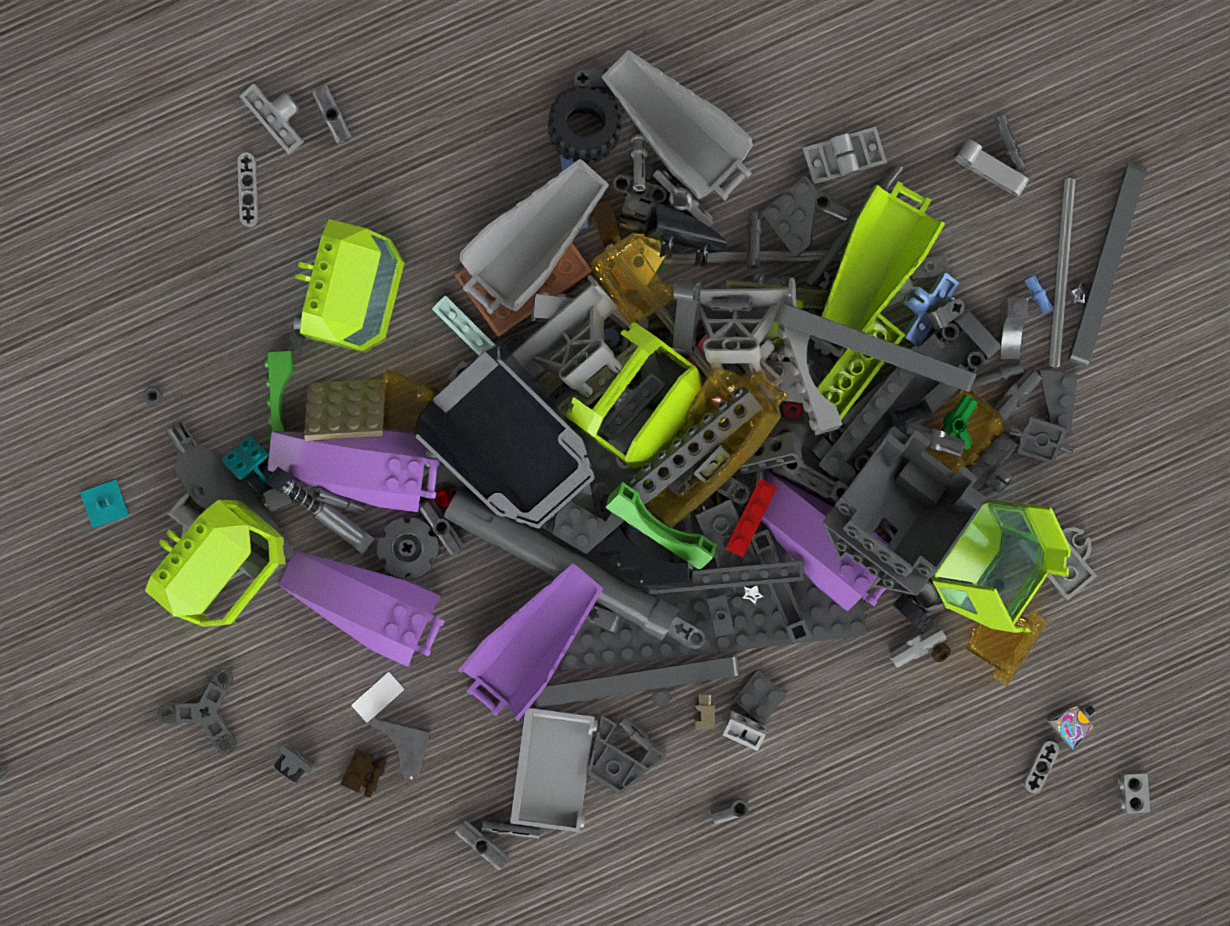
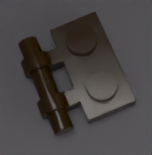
[341,749,386,798]

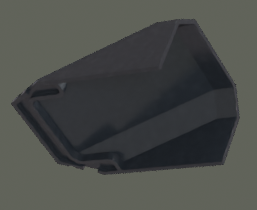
[415,343,595,529]

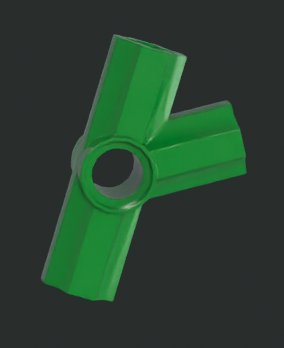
[940,394,978,450]

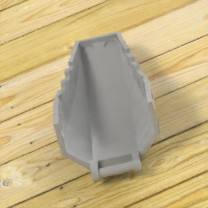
[602,50,753,201]
[460,159,609,315]

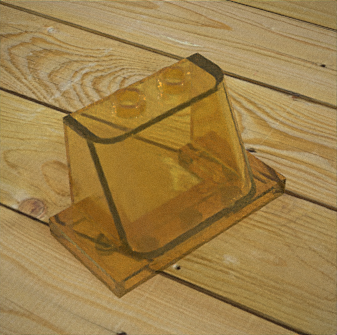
[965,605,1048,687]

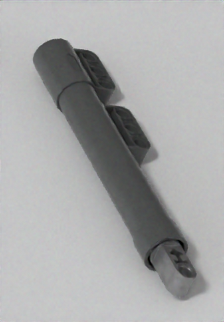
[444,483,705,649]

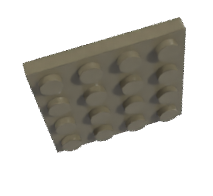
[304,379,385,441]

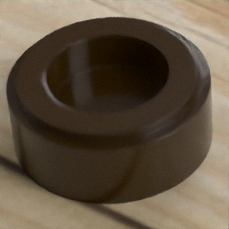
[931,643,951,662]

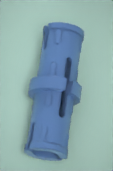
[1024,275,1054,314]

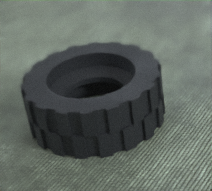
[893,594,934,633]

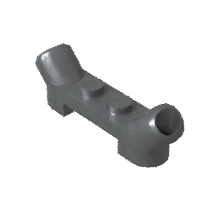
[772,460,848,506]

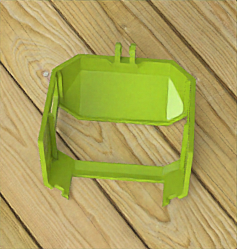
[565,322,705,468]
[145,500,286,627]

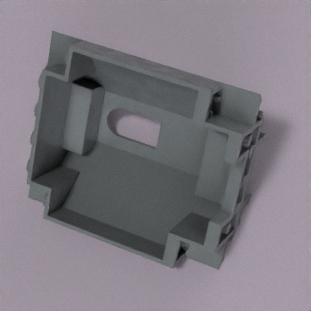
[823,426,985,596]

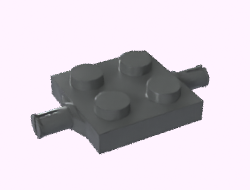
[1009,416,1074,465]

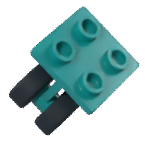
[221,436,273,495]

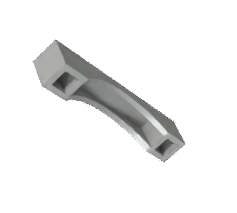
[531,292,649,331]
[778,324,842,435]

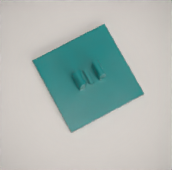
[80,480,129,528]

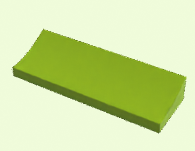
[816,314,905,420]

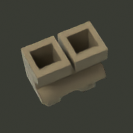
[694,694,715,729]

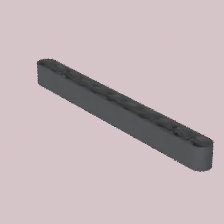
[1068,163,1147,367]
[774,302,977,392]
[532,656,740,708]

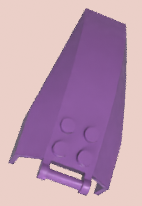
[267,427,440,512]
[741,471,888,611]
[279,550,445,667]
[458,563,603,721]

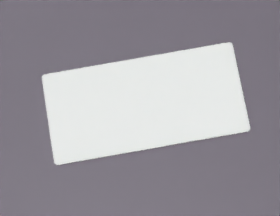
[352,672,404,723]

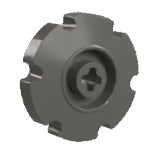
[377,518,439,578]

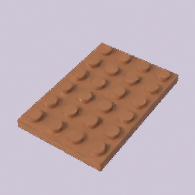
[454,243,592,338]

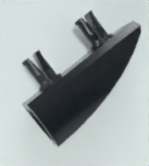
[644,204,727,267]

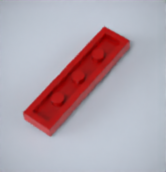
[725,479,777,557]

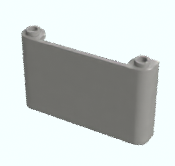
[510,707,598,832]

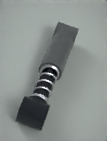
[266,466,375,554]

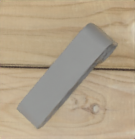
[955,139,1029,197]

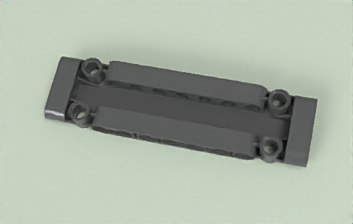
[809,308,1001,486]

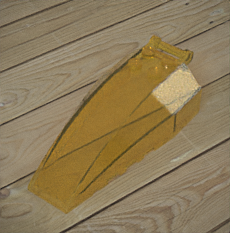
[646,367,787,527]

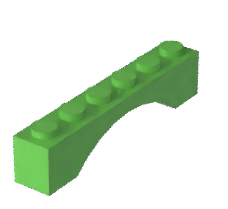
[265,351,294,444]
[605,482,716,570]

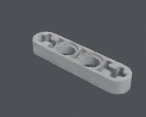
[237,152,258,228]

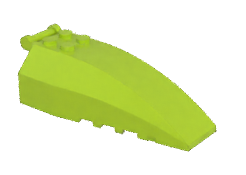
[821,181,945,350]

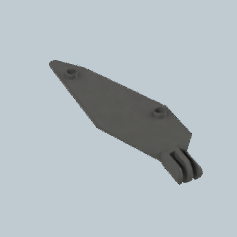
[166,421,294,559]

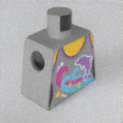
[1047,703,1096,750]

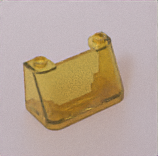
[591,233,675,325]

